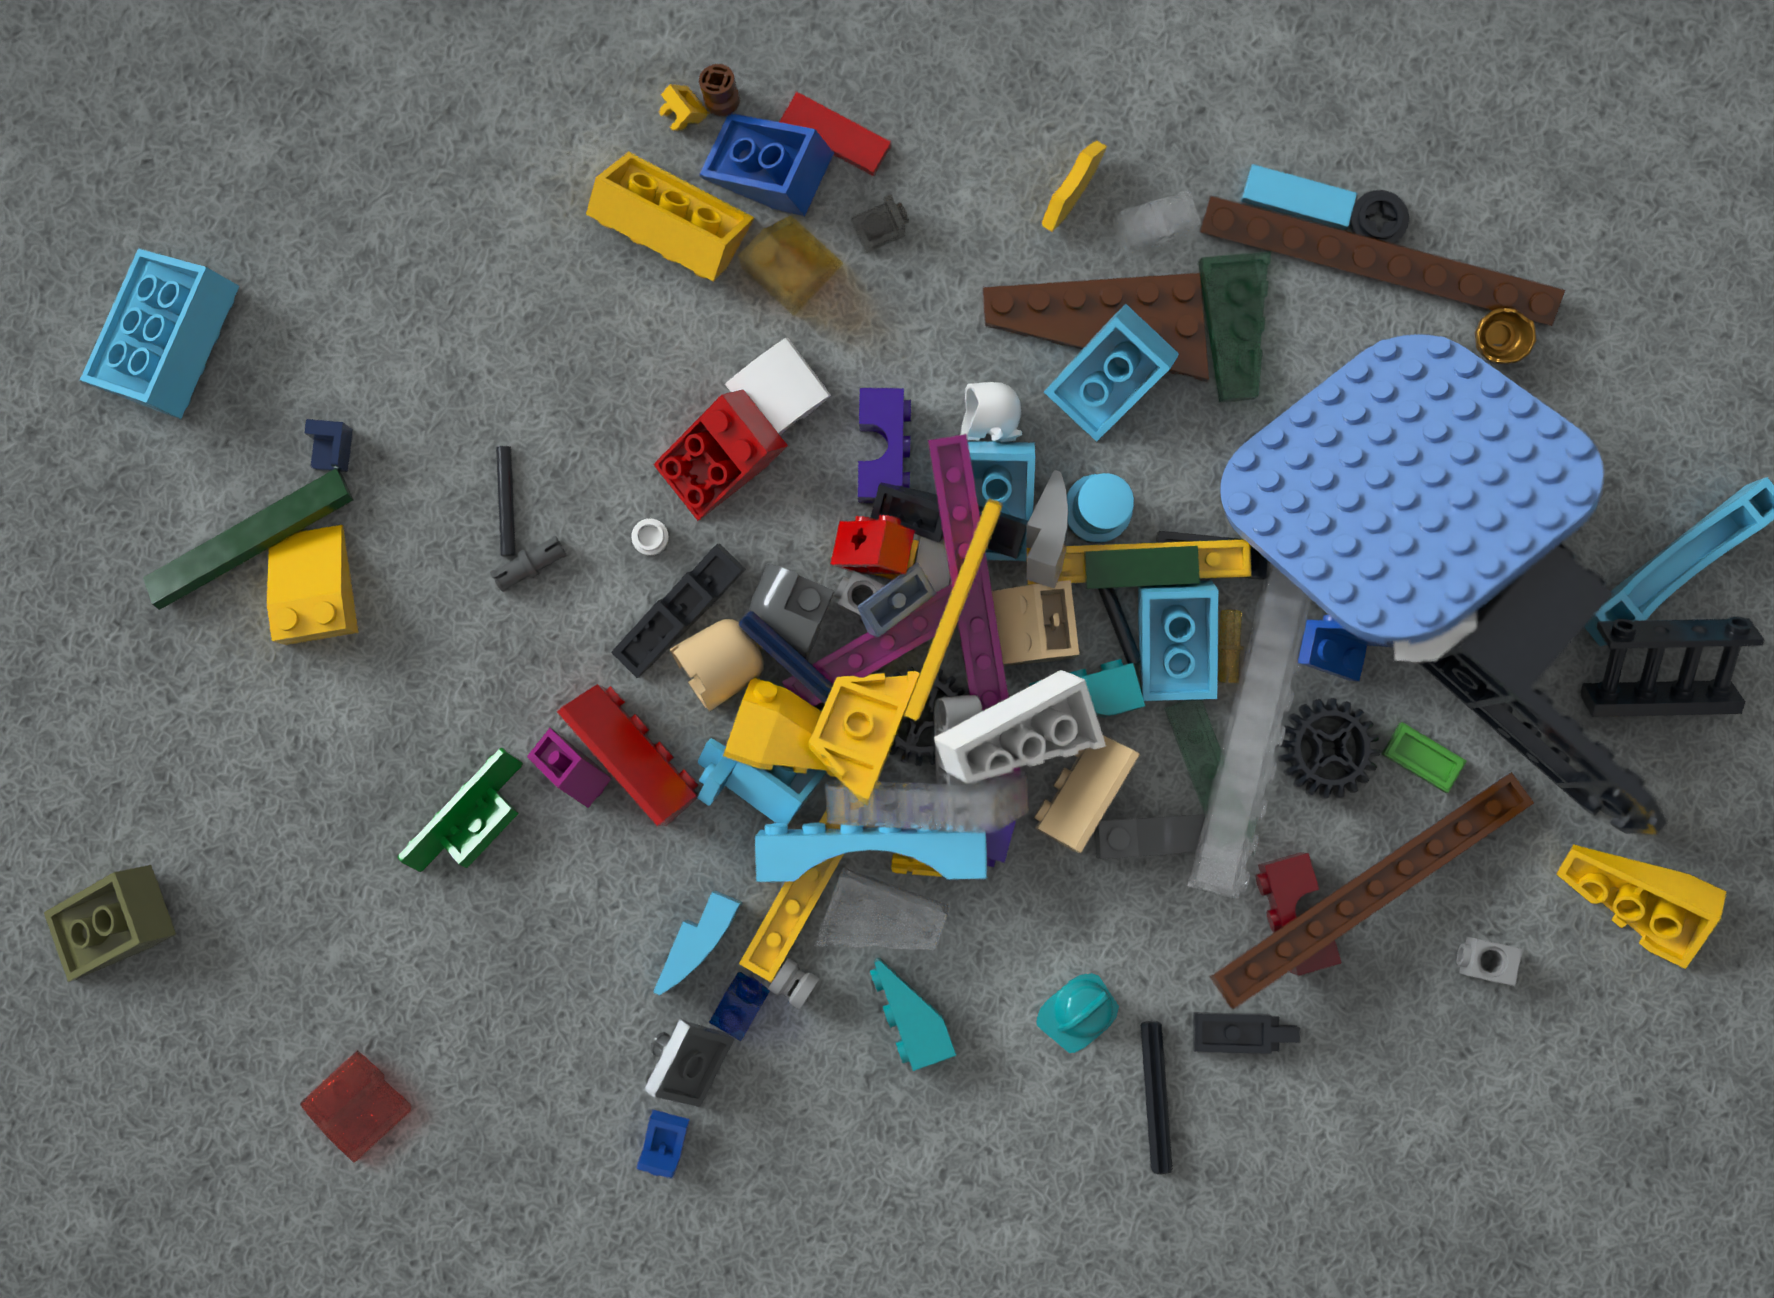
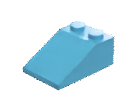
[1044,304,1179,442]
[968,441,1035,561]
[1138,580,1218,701]

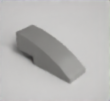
[1026,470,1068,589]

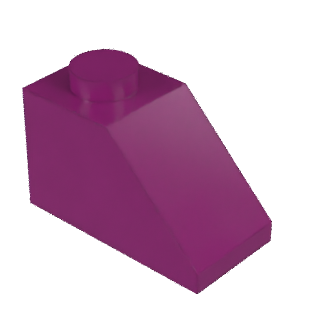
[527,728,612,808]

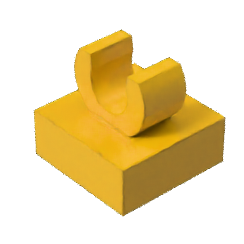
[659,84,709,131]

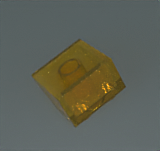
[738,215,843,316]

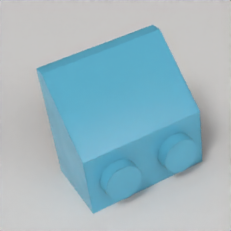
[724,762,827,824]

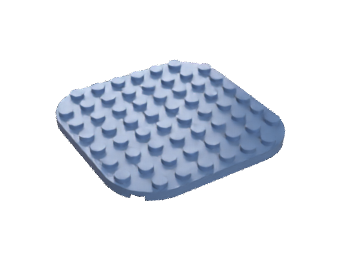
[1220,334,1603,645]

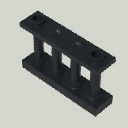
[1581,617,1765,717]

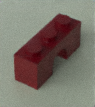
[1255,852,1342,976]

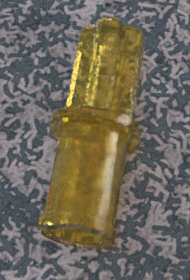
[1218,609,1244,683]

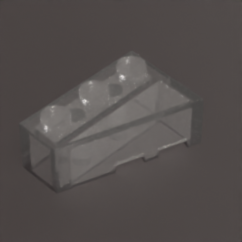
[815,867,949,950]

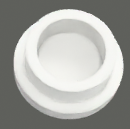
[631,519,669,556]

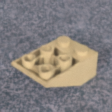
[992,580,1079,666]

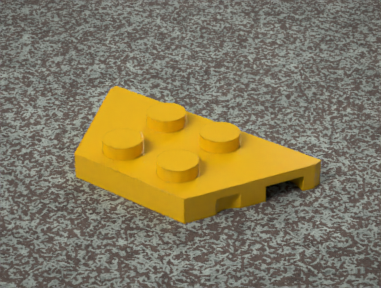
[809,671,920,805]

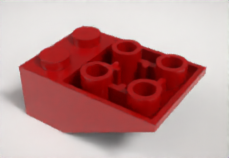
[653,389,788,521]

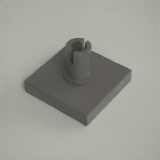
[644,1020,734,1107]

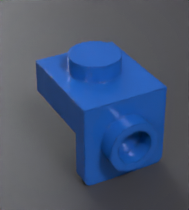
[637,1110,690,1178]

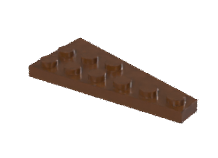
[982,273,1209,382]

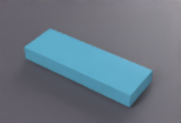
[1241,164,1357,230]

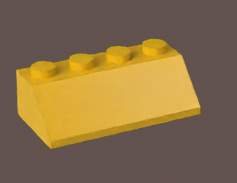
[586,152,754,281]

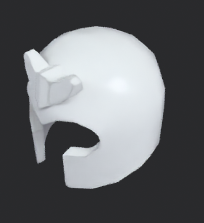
[961,382,1022,443]

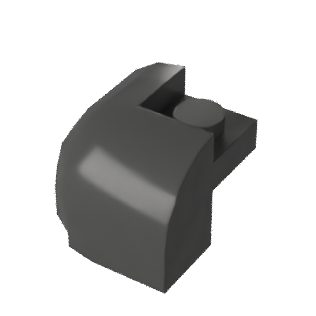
[749,564,834,660]

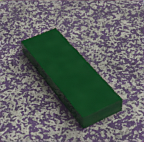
[1084,546,1200,589]

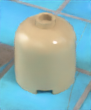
[670,619,764,711]

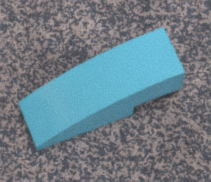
[653,891,742,995]

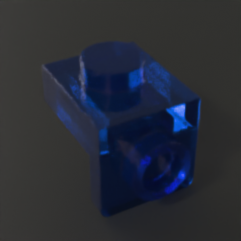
[709,972,770,1041]

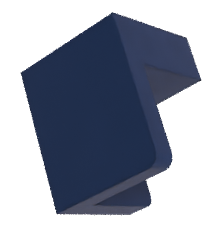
[304,419,353,472]

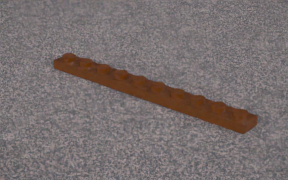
[1200,195,1566,326]
[1209,772,1534,1009]

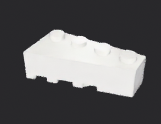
[934,670,1106,783]

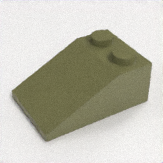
[44,865,176,982]

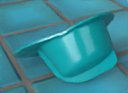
[1036,973,1119,1053]

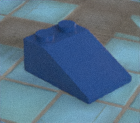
[699,113,834,216]

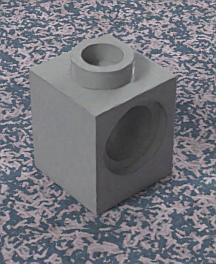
[835,571,885,619]
[1456,936,1522,986]

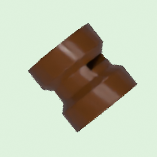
[699,64,740,116]

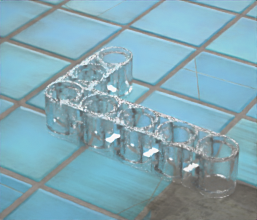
[825,771,1029,833]

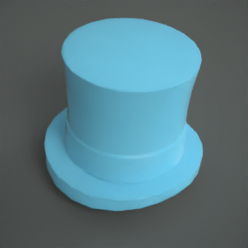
[1066,473,1134,543]

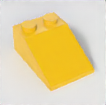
[267,525,358,645]

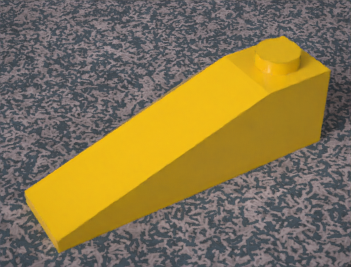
[723,678,836,777]
[1556,844,1727,969]

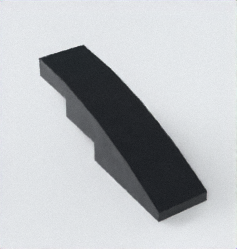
[870,482,1028,559]
[611,544,746,678]

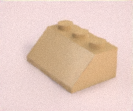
[1034,735,1140,853]

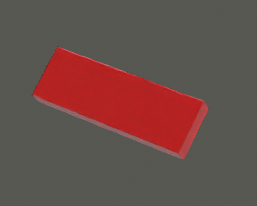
[779,91,891,177]

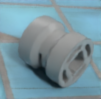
[768,957,820,1010]

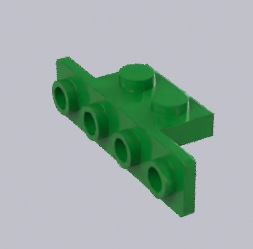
[398,748,523,872]

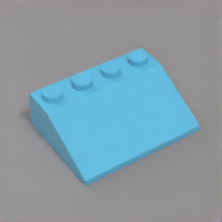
[80,249,239,419]

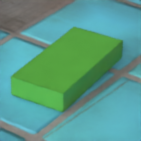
[1382,722,1467,793]

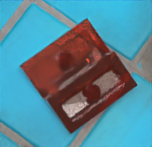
[300,1050,411,1163]

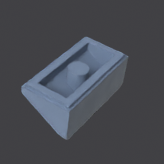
[857,563,937,637]

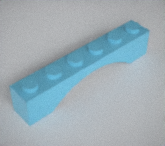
[1585,477,1774,646]
[755,820,987,882]

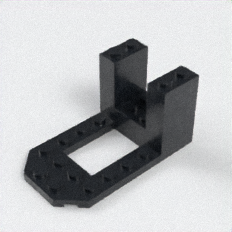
[1418,543,1667,834]

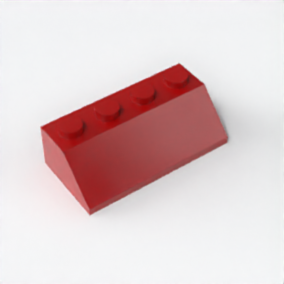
[557,684,699,826]

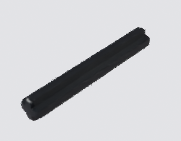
[1140,1021,1173,1174]

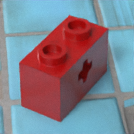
[830,515,915,574]

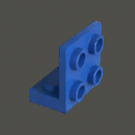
[1298,615,1394,682]

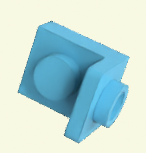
[697,738,738,806]

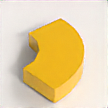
[1042,140,1107,232]

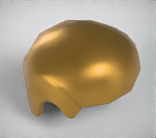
[1474,308,1536,364]

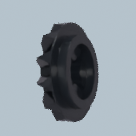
[1350,190,1409,243]

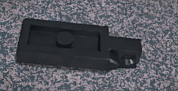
[1193,1012,1300,1054]

